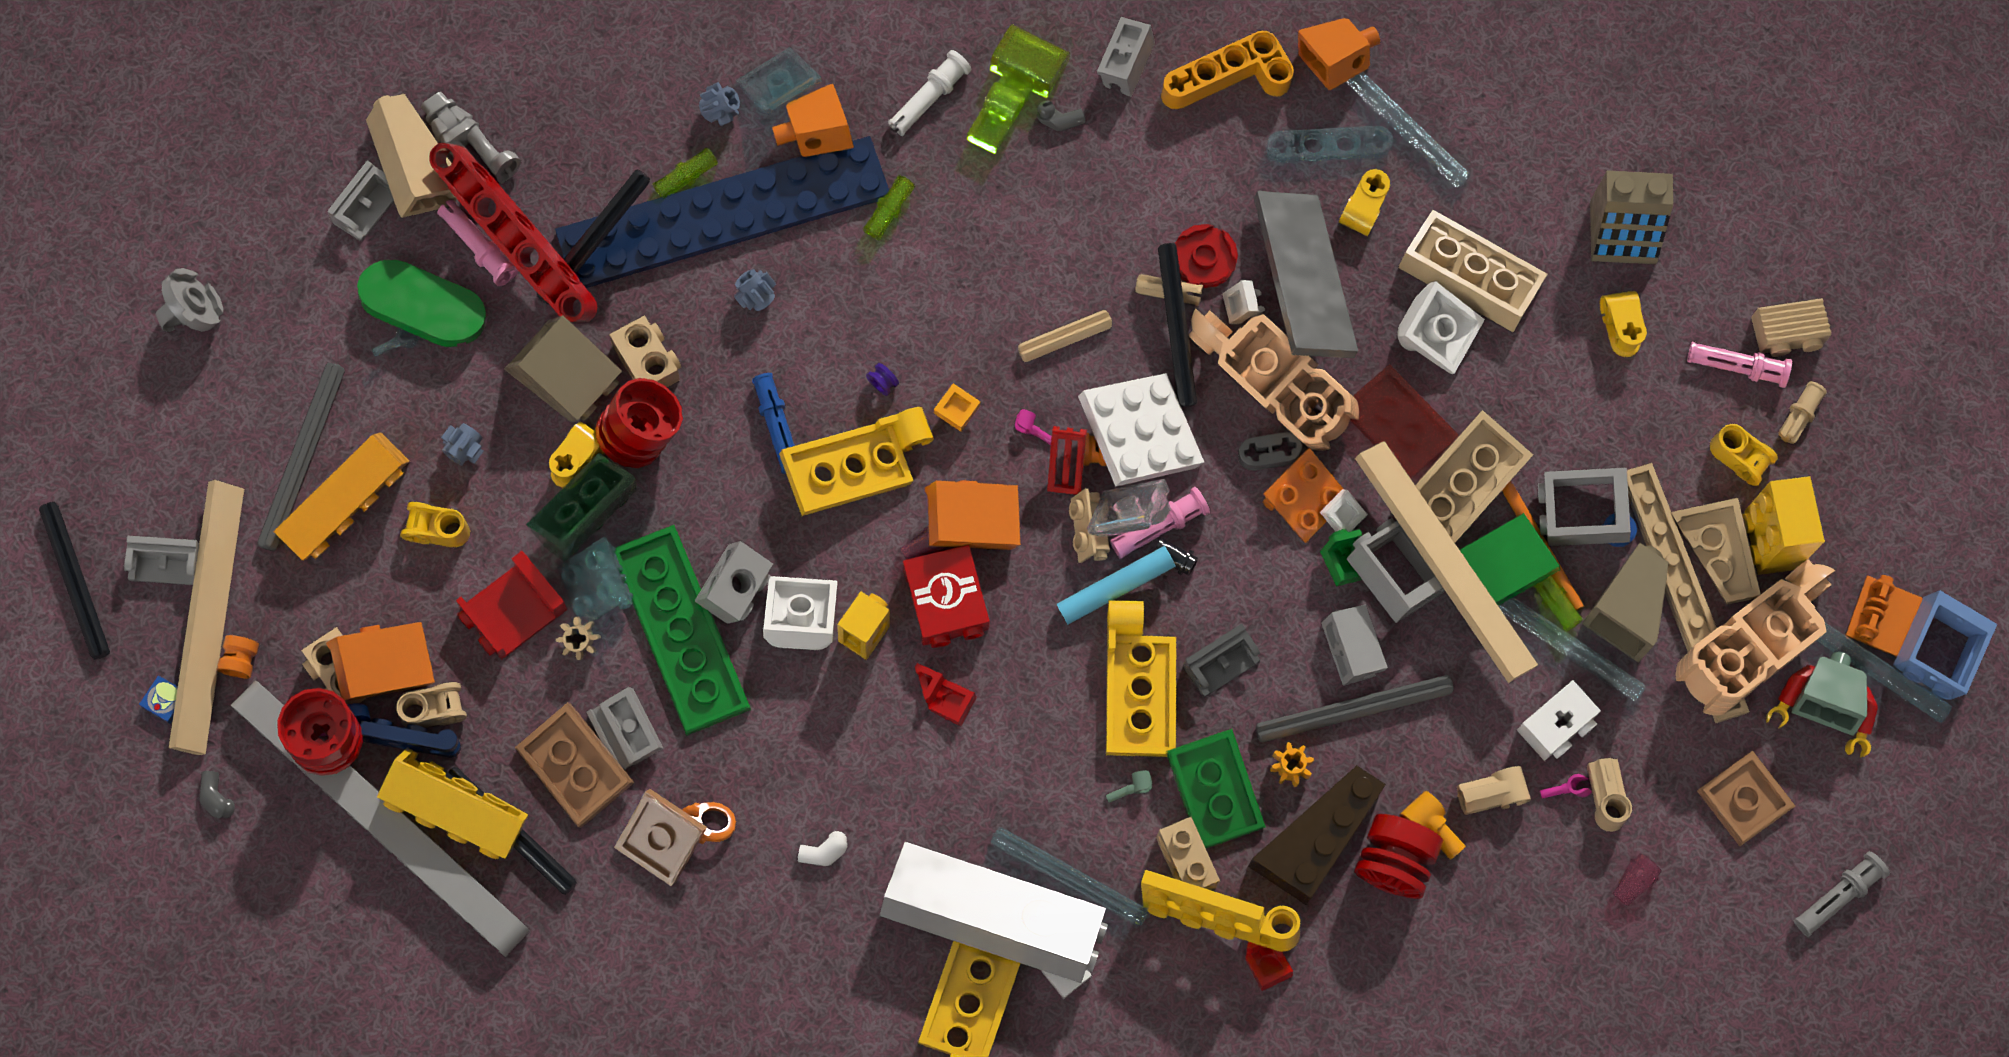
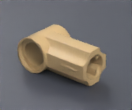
[1587,758,1632,832]
[1457,766,1531,815]

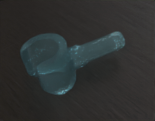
[372,328,418,357]

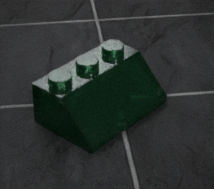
[526,453,637,562]

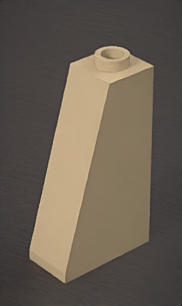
[366,94,457,218]

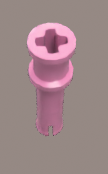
[437,200,518,286]
[1687,342,1792,388]
[1110,487,1210,559]

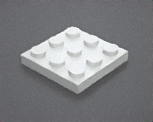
[1078,373,1204,486]

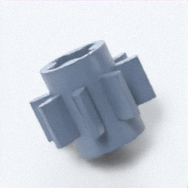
[699,82,740,126]
[734,269,776,311]
[441,423,484,466]

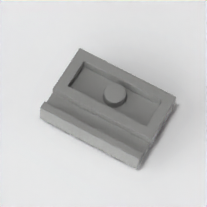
[587,687,663,770]

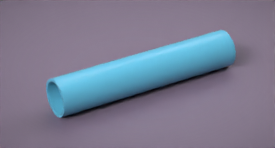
[1057,546,1176,625]

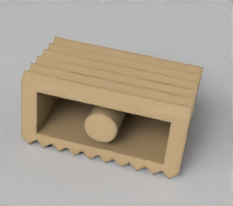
[1751,298,1831,357]

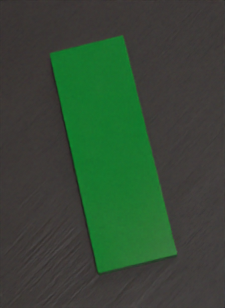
[611,525,751,736]

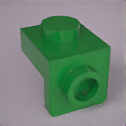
[1320,529,1362,587]

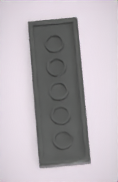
[1254,191,1358,358]

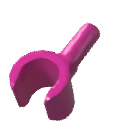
[1014,409,1052,445]
[1540,774,1592,799]

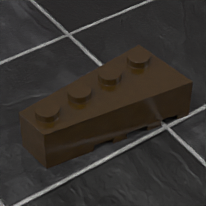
[1248,765,1386,905]

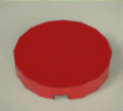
[1175,224,1238,288]

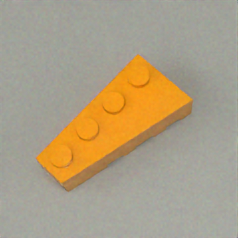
[273,432,410,561]

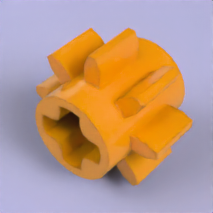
[1270,742,1314,787]

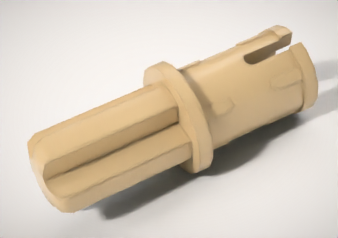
[1136,274,1203,306]
[1779,381,1827,444]

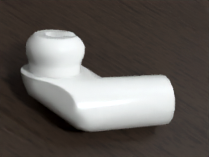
[798,831,848,866]

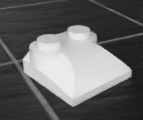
[1397,281,1485,374]
[763,576,837,650]

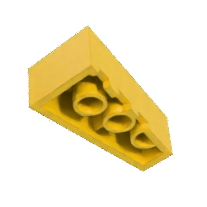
[377,748,528,859]

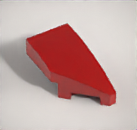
[915,663,977,726]
[1245,942,1293,991]

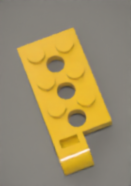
[779,407,934,516]
[1106,600,1176,757]
[1141,870,1300,952]
[918,941,1021,1057]

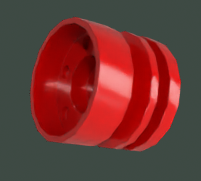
[595,378,683,468]
[277,688,363,776]
[1354,814,1444,899]

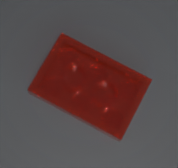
[1350,364,1459,479]

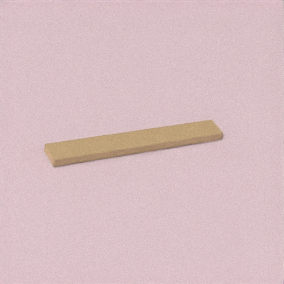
[1355,441,1538,683]
[1627,463,1750,723]
[169,480,244,755]

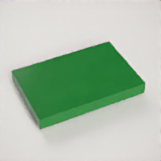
[1460,513,1560,606]
[1165,729,1266,848]

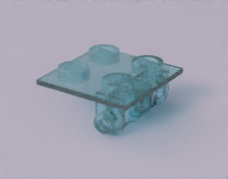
[557,537,634,625]

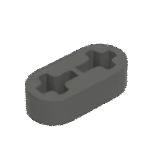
[1238,432,1302,471]

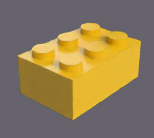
[1742,476,1825,575]

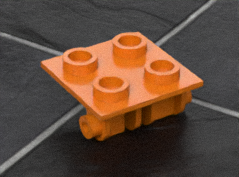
[1263,448,1344,543]
[1845,575,1923,657]

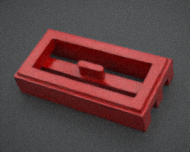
[1047,426,1087,495]

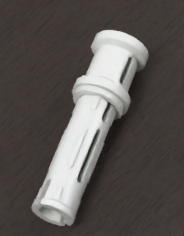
[888,50,972,136]

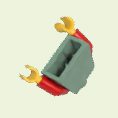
[1766,652,1878,758]

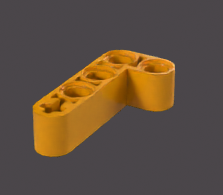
[1161,31,1294,109]

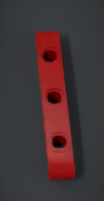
[429,143,598,322]

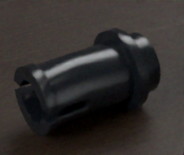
[1156,538,1198,576]

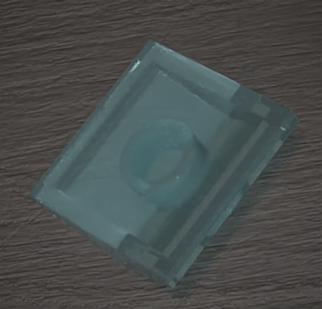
[736,47,823,115]

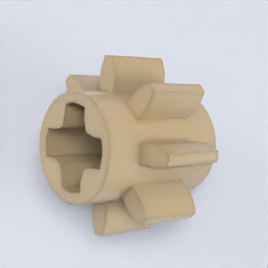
[556,617,601,660]

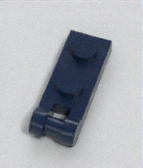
[360,718,461,758]

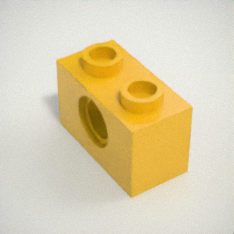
[837,591,890,660]

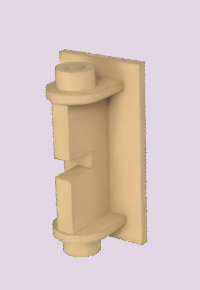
[1069,488,1110,563]

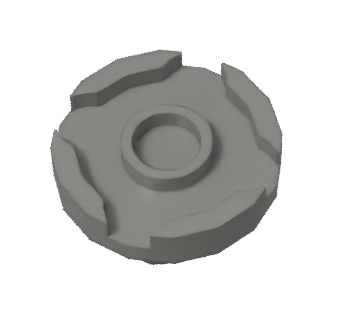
[155,268,223,332]

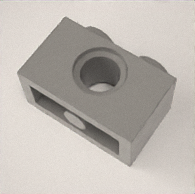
[695,541,773,624]

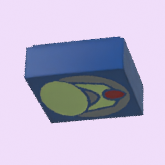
[139,675,178,724]

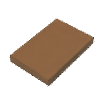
[515,702,634,828]

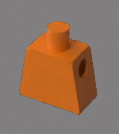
[1298,18,1380,90]
[772,84,854,157]

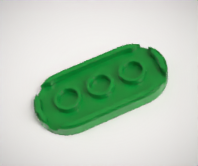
[357,260,486,347]

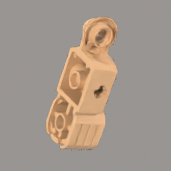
[1188,308,1359,451]
[1676,559,1836,716]

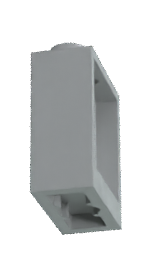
[1538,468,1631,546]
[1347,518,1445,623]

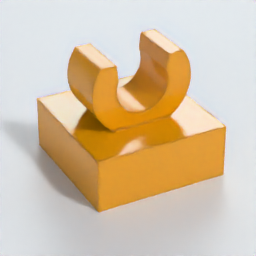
[934,383,981,432]

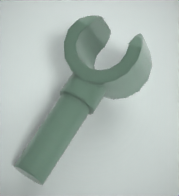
[1106,770,1152,803]

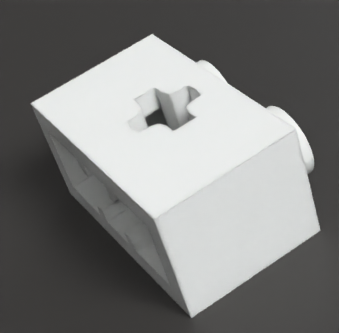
[1517,680,1601,761]

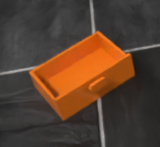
[925,480,1021,550]
[326,622,435,702]

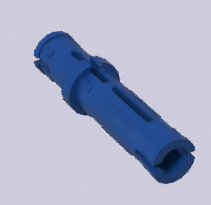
[752,373,795,474]

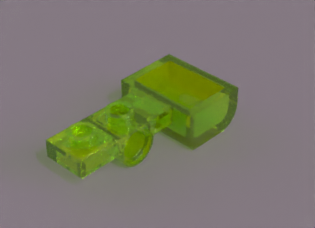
[966,24,1070,154]

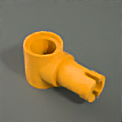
[1399,791,1466,860]

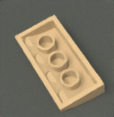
[1398,210,1547,332]
[1391,410,1533,543]

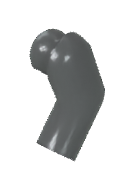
[1037,101,1085,132]
[199,771,235,818]

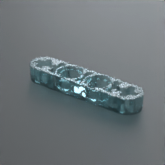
[1266,126,1393,163]

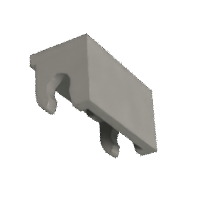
[1097,17,1155,97]
[327,160,394,242]
[124,536,199,585]
[1321,604,1388,686]

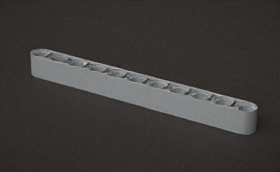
[231,680,530,957]

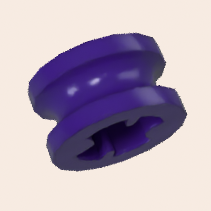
[866,363,899,396]

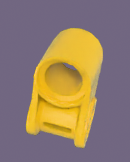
[1338,169,1390,237]
[1600,291,1647,357]
[549,421,604,488]
[1710,424,1778,486]
[400,502,470,547]

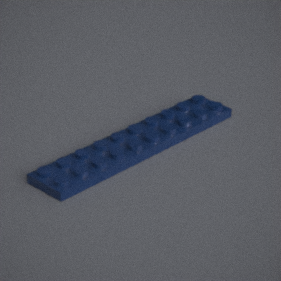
[555,136,891,288]

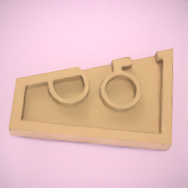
[1671,498,1761,604]

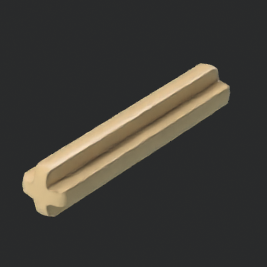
[1018,310,1112,362]

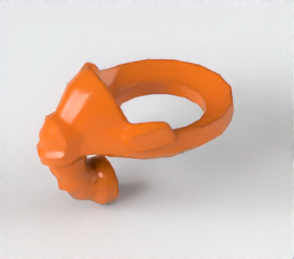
[682,802,736,844]

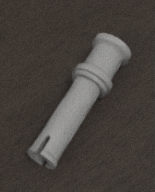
[1794,851,1890,937]

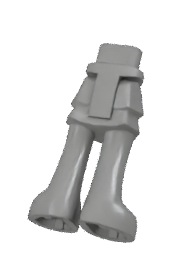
[421,92,521,184]

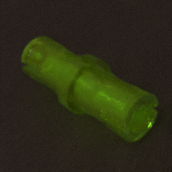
[652,147,718,199]
[862,175,915,241]
[1534,576,1583,632]

